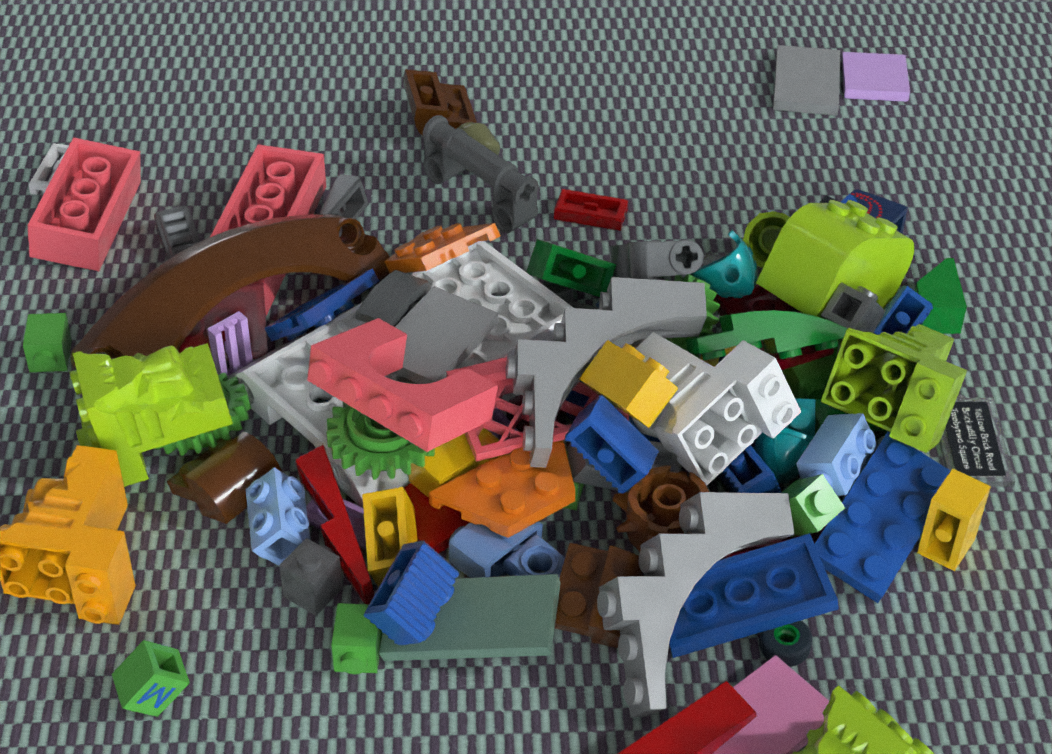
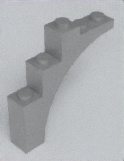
[506,277,707,468]
[597,492,794,718]

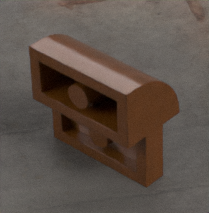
[403,69,477,136]
[167,431,283,524]
[555,543,644,648]

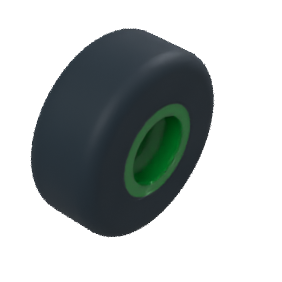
[759,620,812,667]

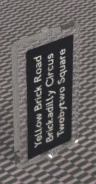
[939,395,1015,487]

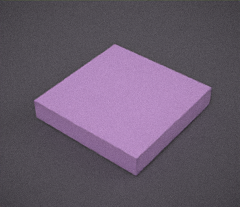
[841,52,910,102]

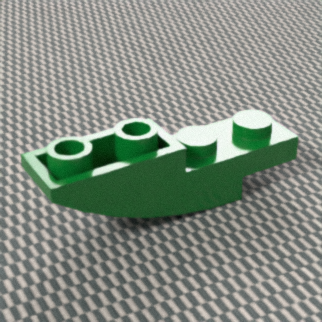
[686,310,848,360]

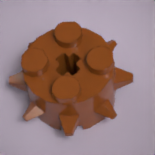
[613,466,709,552]

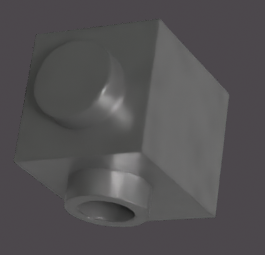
[821,283,886,333]
[279,538,343,616]

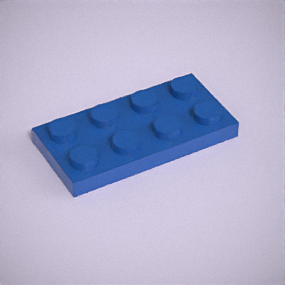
[815,432,951,603]
[669,534,839,658]

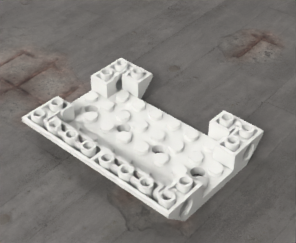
[227,241,574,507]

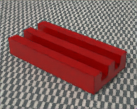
[554,189,629,231]

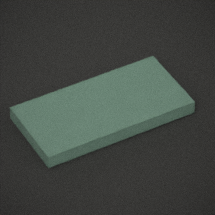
[379,574,561,661]

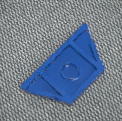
[264,268,379,341]

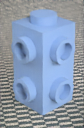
[796,413,877,496]
[246,468,310,566]

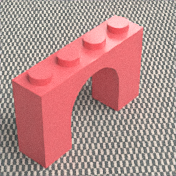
[307,318,498,452]

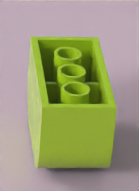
[756,200,914,319]

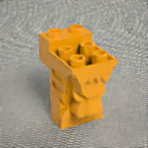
[0,445,136,625]

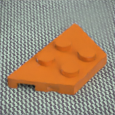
[384,223,500,273]
[429,440,576,538]

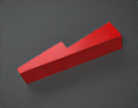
[295,445,374,604]
[617,681,757,754]

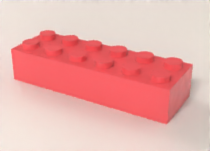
[210,144,326,316]

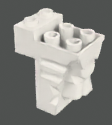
[632,332,801,486]

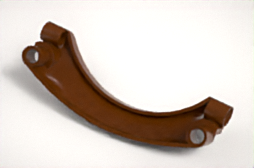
[70,214,390,370]

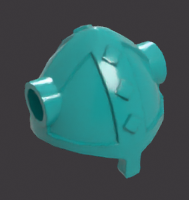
[691,229,757,298]
[753,428,813,484]

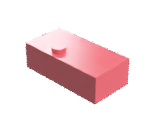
[27,137,141,271]

